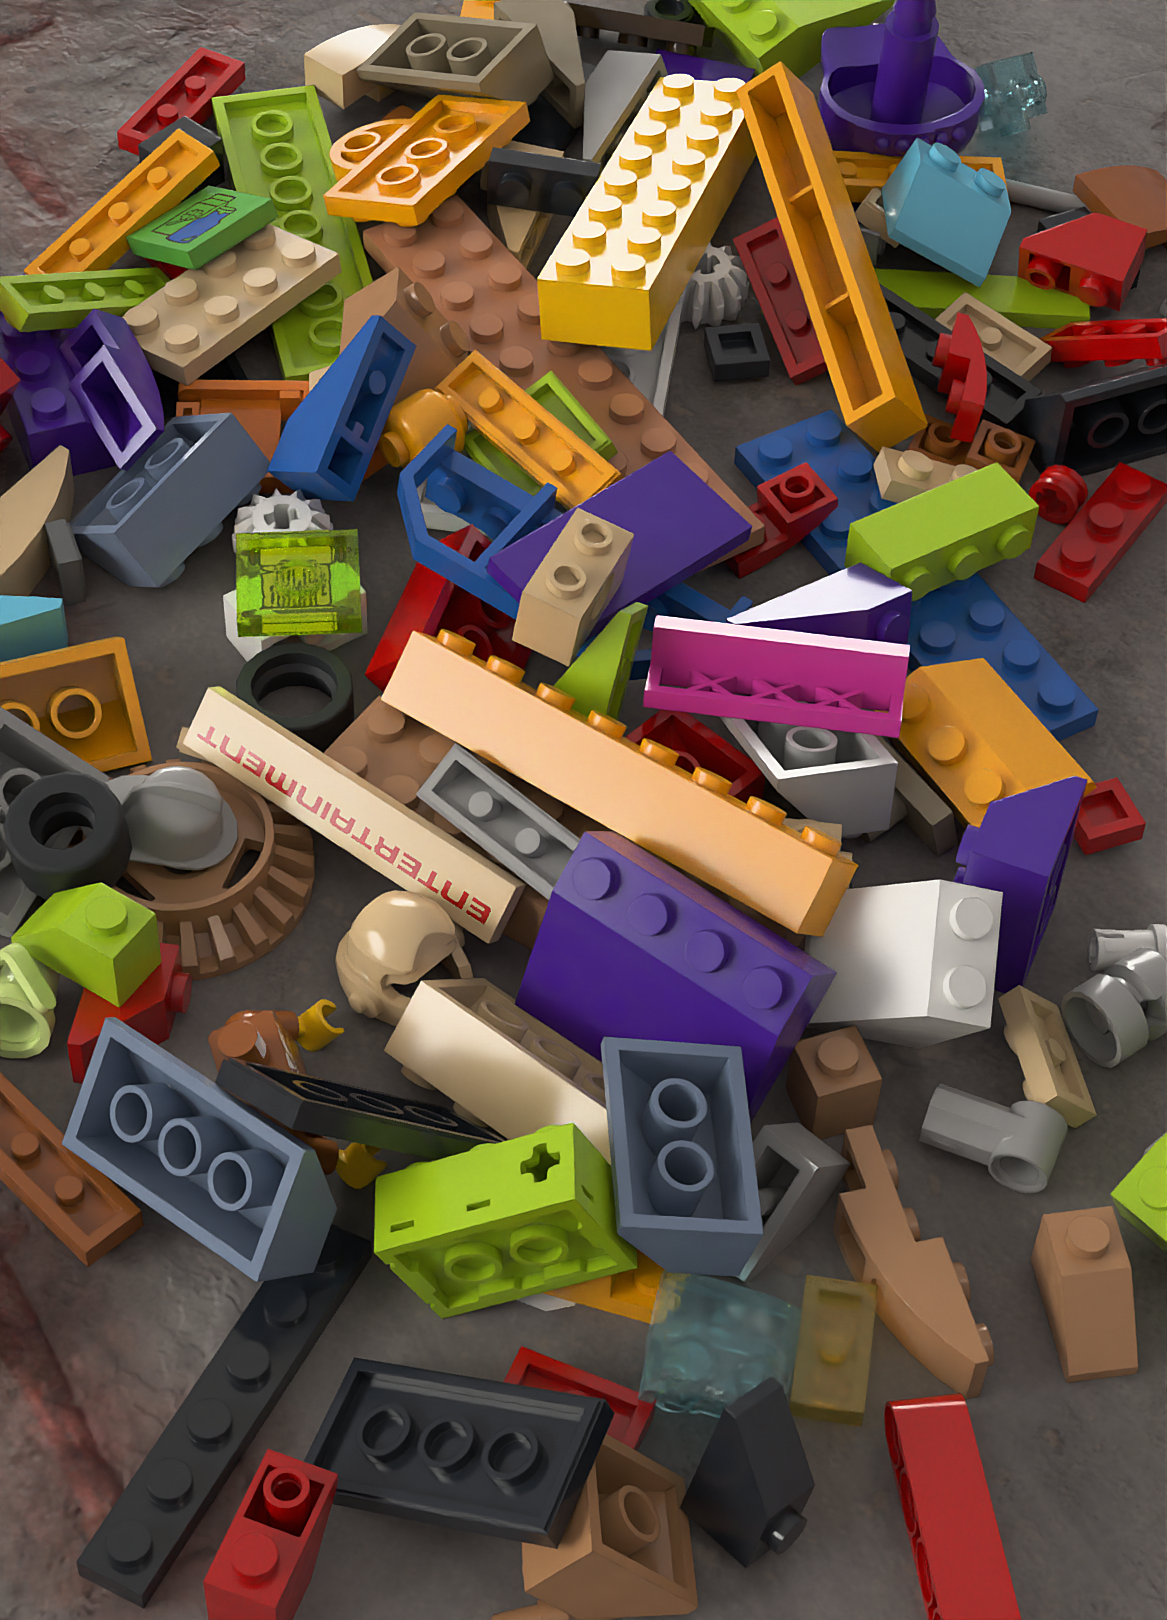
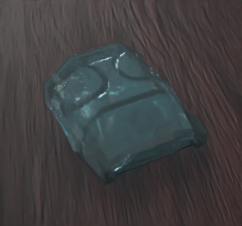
[638,1269,802,1418]

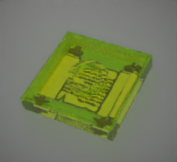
[236,529,362,637]

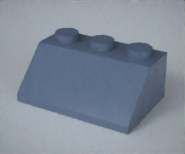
[70,412,270,588]
[601,1037,764,1276]

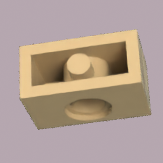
[512,507,634,667]

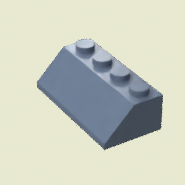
[62,1017,337,1282]

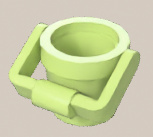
[0,943,60,1059]

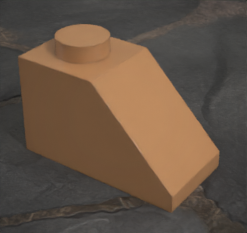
[1031,1206,1138,1383]

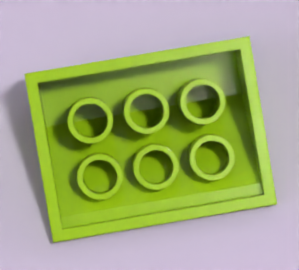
[688,0,895,79]

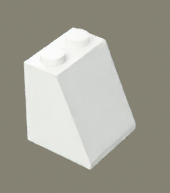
[804,879,1003,1049]

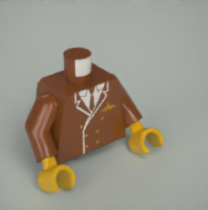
[208,999,388,1189]

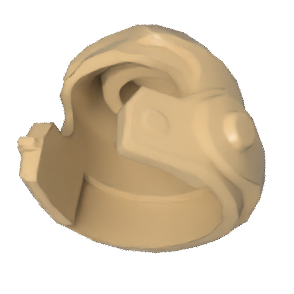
[335,890,473,1027]

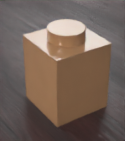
[785,1025,882,1140]

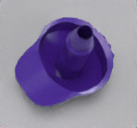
[818,0,986,157]

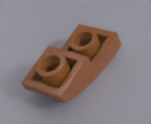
[908,413,1036,483]

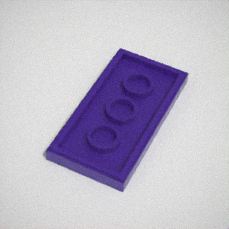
[486,451,753,642]

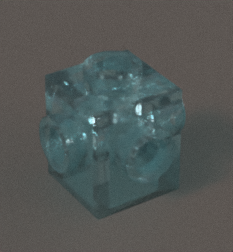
[974,52,1048,137]

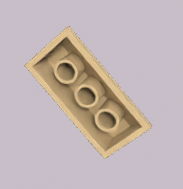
[384,978,611,1165]

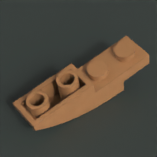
[833,1125,994,1399]

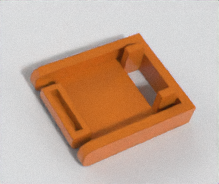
[176,380,309,493]

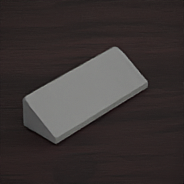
[416,743,580,900]

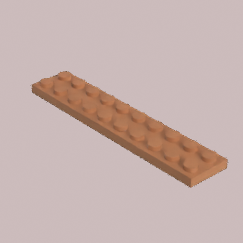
[363,195,765,574]

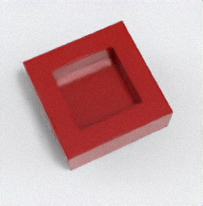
[1074,777,1146,855]

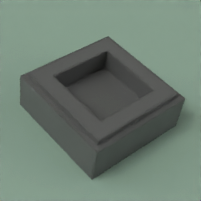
[45,518,87,606]

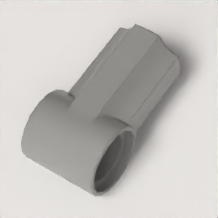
[919,1083,1068,1193]

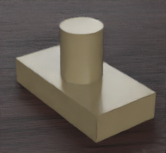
[860,735,958,857]

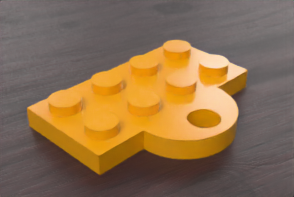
[323,94,530,227]

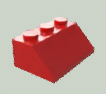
[364,524,532,693]

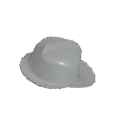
[81,766,238,870]

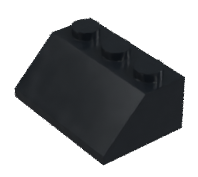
[1018,363,1167,477]

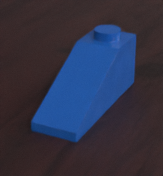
[267,315,416,502]

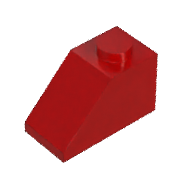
[67,942,192,1084]

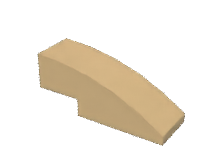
[304,24,401,110]
[0,445,75,597]

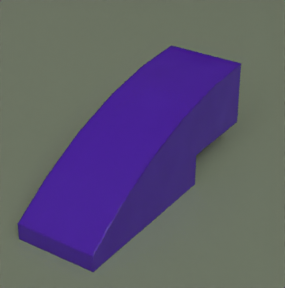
[58,309,164,471]

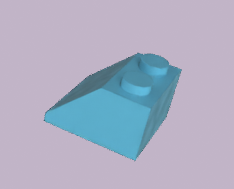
[881,138,1012,287]

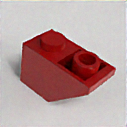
[1018,212,1148,312]
[203,1449,339,1620]

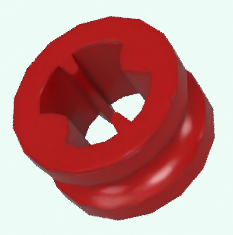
[1028,465,1088,524]

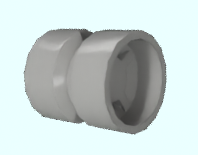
[1061,948,1167,1068]

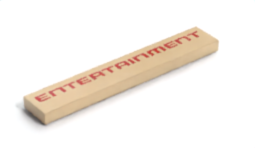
[183,686,527,944]

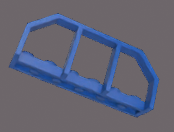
[397,424,753,680]

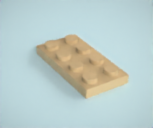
[122,224,342,386]

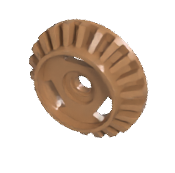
[66,759,315,980]

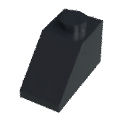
[680,1376,815,1568]

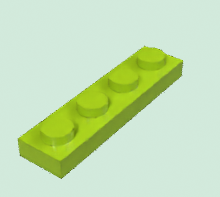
[0,267,171,332]

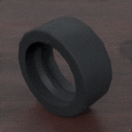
[236,643,355,753]

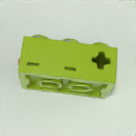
[374,1122,637,1319]

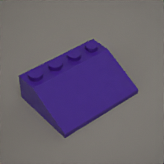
[514,831,837,1124]

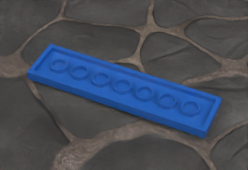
[734,409,1099,742]

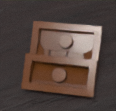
[1073,165,1167,249]

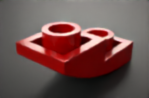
[932,313,987,443]
[724,462,838,579]

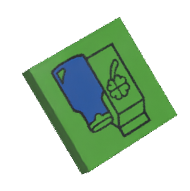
[126,186,278,270]

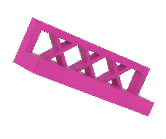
[643,615,910,738]

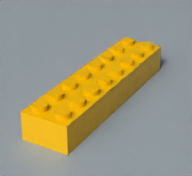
[537,74,757,351]

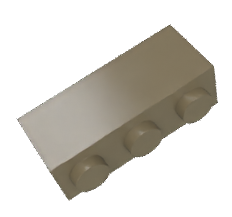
[356,12,554,107]

